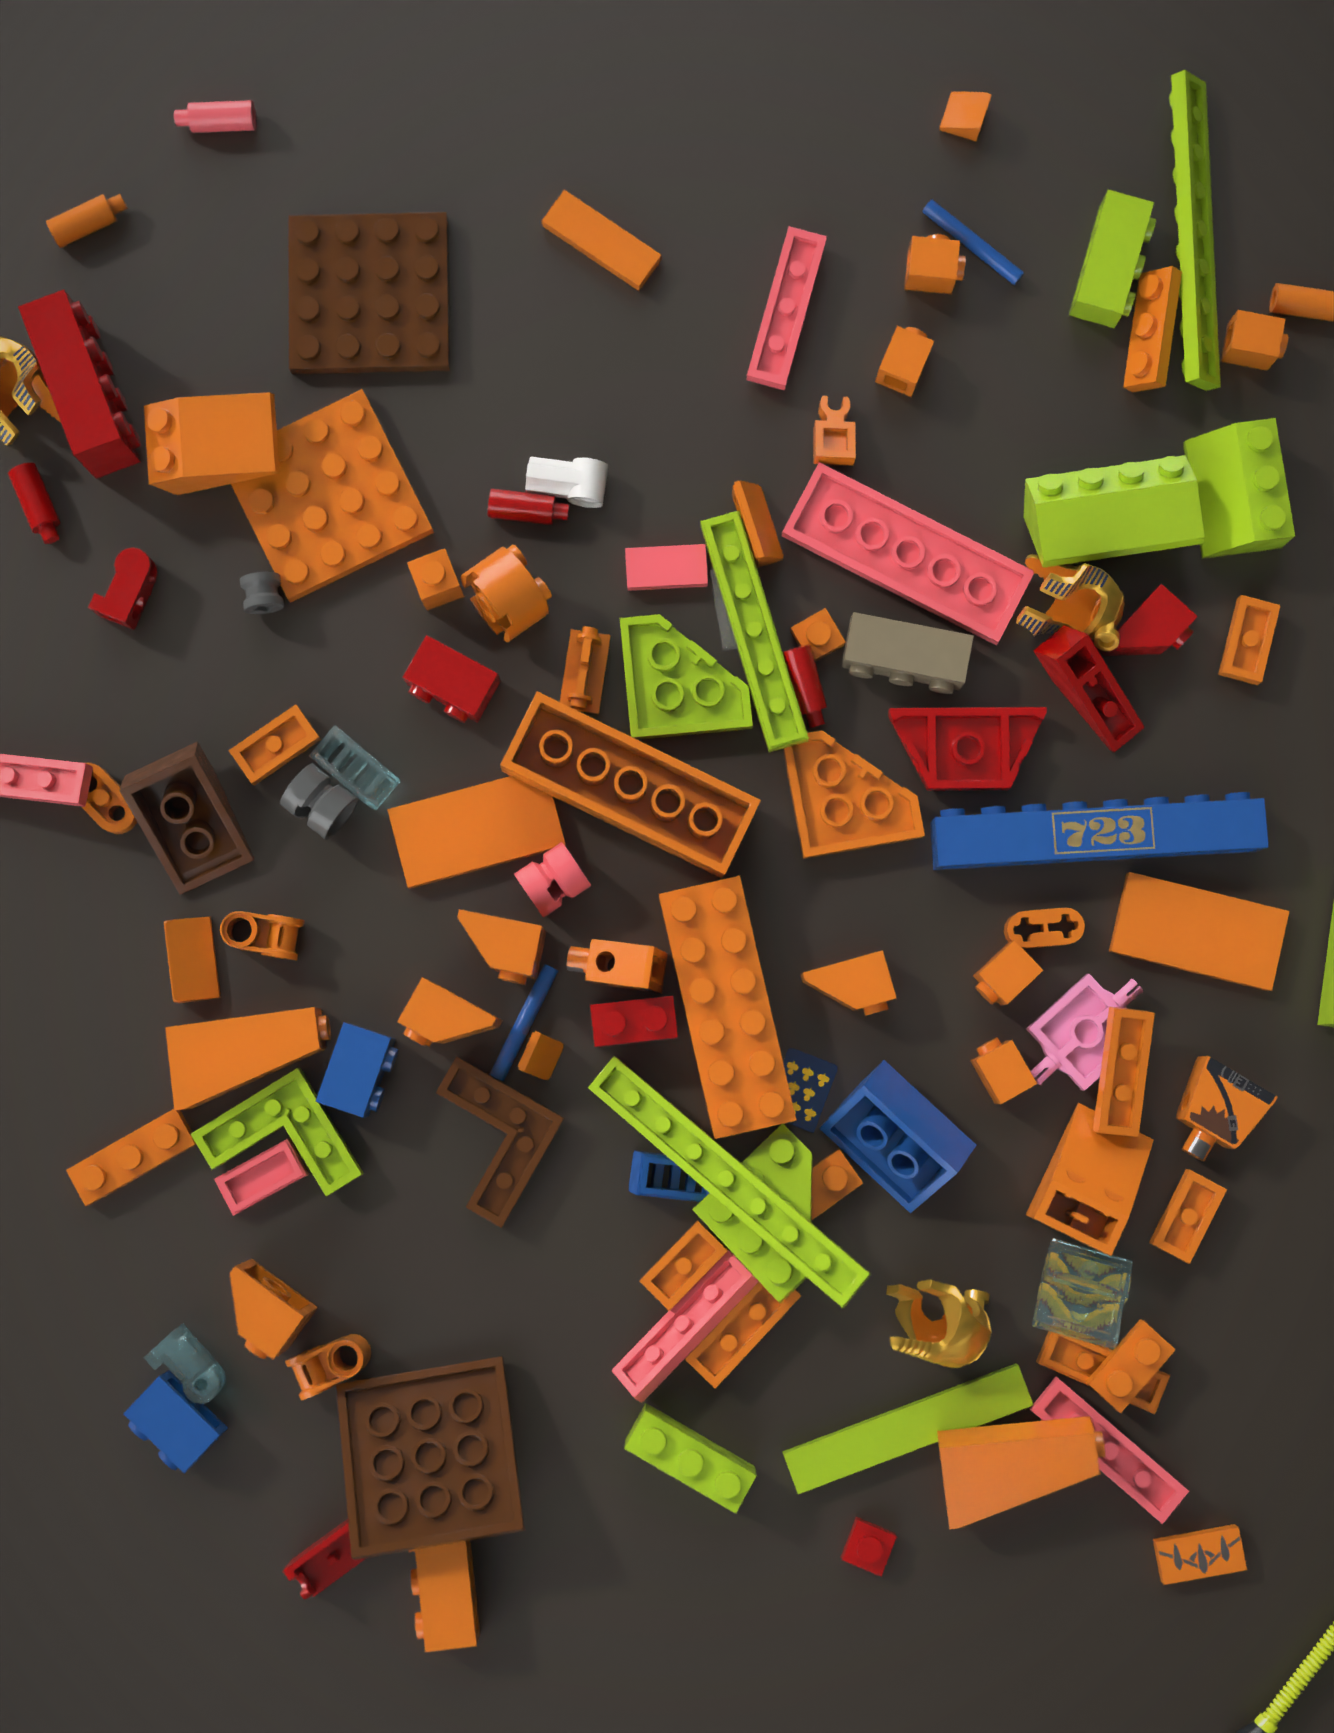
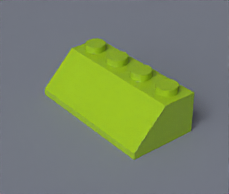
[1024,455,1205,568]

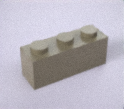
[841,612,974,694]

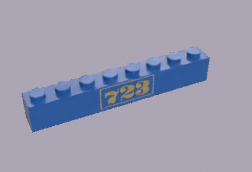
[930,792,1269,870]

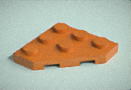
[783,730,925,859]

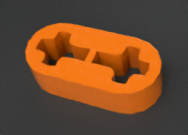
[1004,908,1085,949]

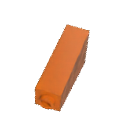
[165,1007,331,1110]
[937,1416,1106,1529]

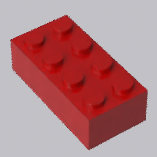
[18,289,142,479]

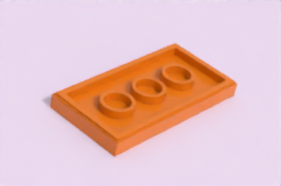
[387,776,566,889]
[1109,872,1289,991]

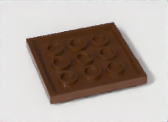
[288,212,450,374]
[336,1356,525,1560]

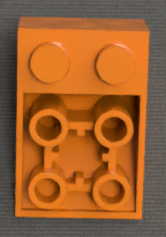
[1026,1103,1154,1256]

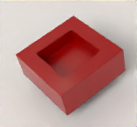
[841,1517,897,1576]

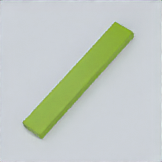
[700,510,809,752]
[782,1363,1033,1494]

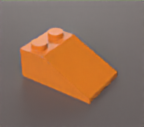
[144,392,280,495]

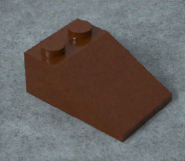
[119,741,254,895]

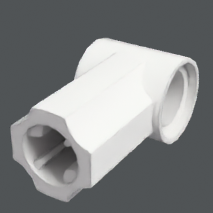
[525,456,608,508]

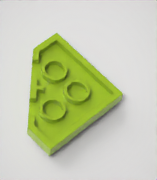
[620,614,753,740]
[692,1124,813,1304]

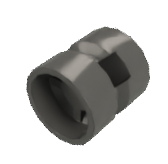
[280,763,359,840]

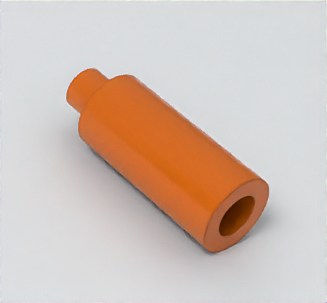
[46,194,128,248]
[1269,283,1334,322]

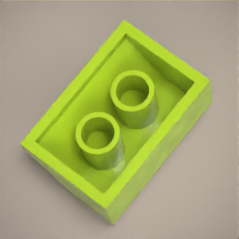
[1183,418,1295,559]

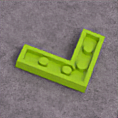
[191,1068,364,1196]

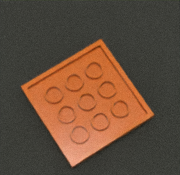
[231,389,434,603]

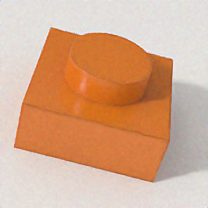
[790,608,846,662]

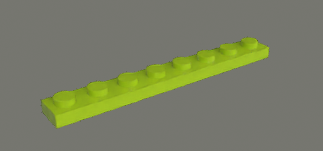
[1169,70,1221,391]
[588,1056,871,1308]

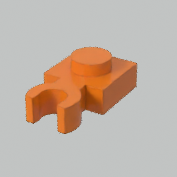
[814,396,856,466]

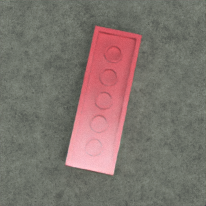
[782,462,1034,645]

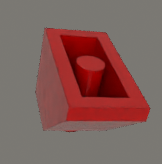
[1099,584,1198,656]

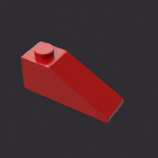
[1033,625,1145,753]

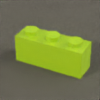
[1069,190,1156,328]
[624,1403,757,1514]

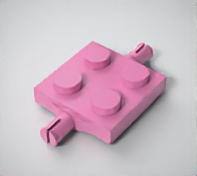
[1026,974,1144,1091]

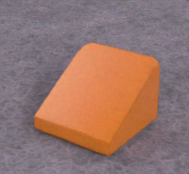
[939,92,992,142]
[518,1031,564,1080]

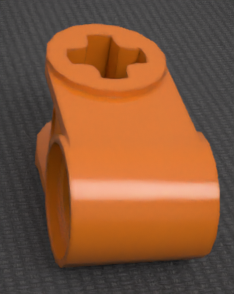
[220,911,305,961]
[285,1334,371,1400]

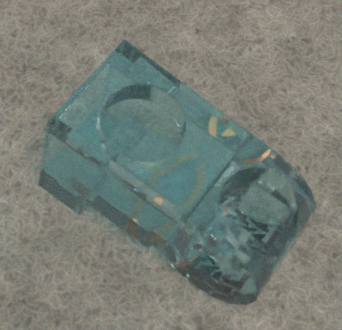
[144,1323,226,1404]

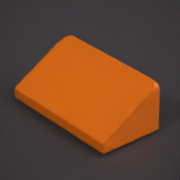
[732,481,784,568]
[164,916,221,1003]

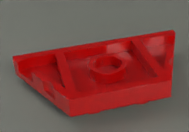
[888,707,1047,791]

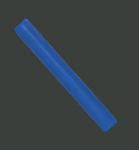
[922,199,1024,286]
[489,964,558,1082]

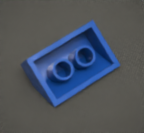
[819,1060,976,1213]

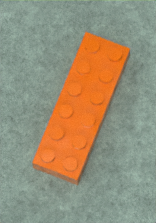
[500,691,761,878]
[659,876,797,1139]

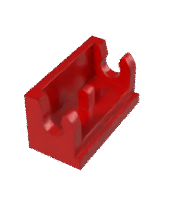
[283,1519,366,1600]

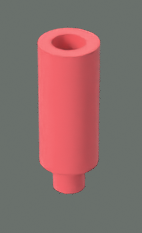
[174,100,256,133]

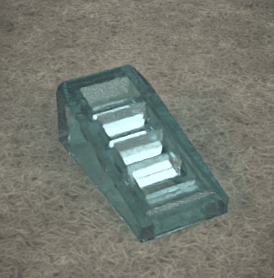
[309,725,400,810]

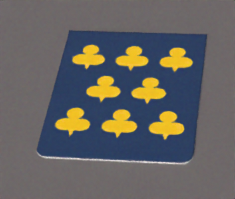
[783,1048,838,1133]

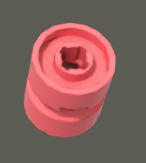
[514,842,591,918]

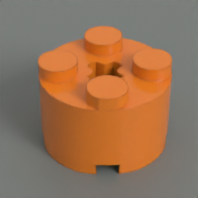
[461,545,552,642]

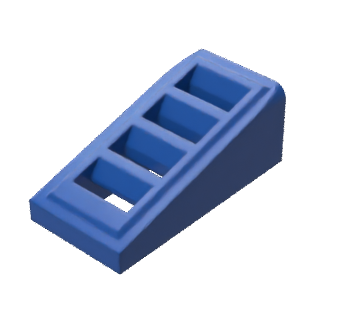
[629,1151,709,1202]

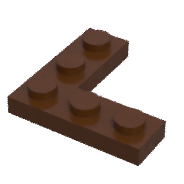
[435,1057,565,1228]

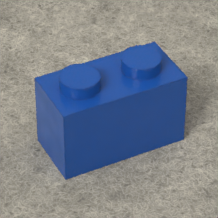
[316,1022,399,1118]
[124,1370,228,1473]

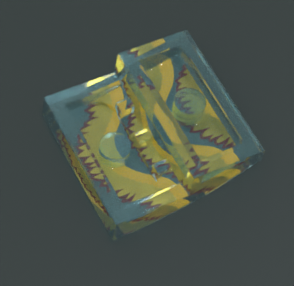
[1032,1238,1133,1349]

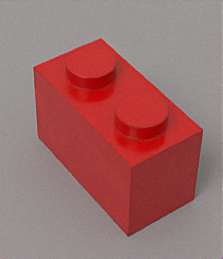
[402,635,501,723]
[590,996,678,1047]

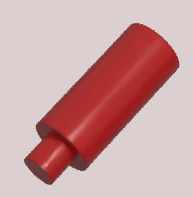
[8,462,60,544]
[488,488,570,525]
[783,644,827,728]

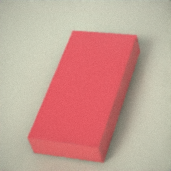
[625,544,708,591]
[214,1138,309,1216]

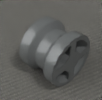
[239,572,284,614]

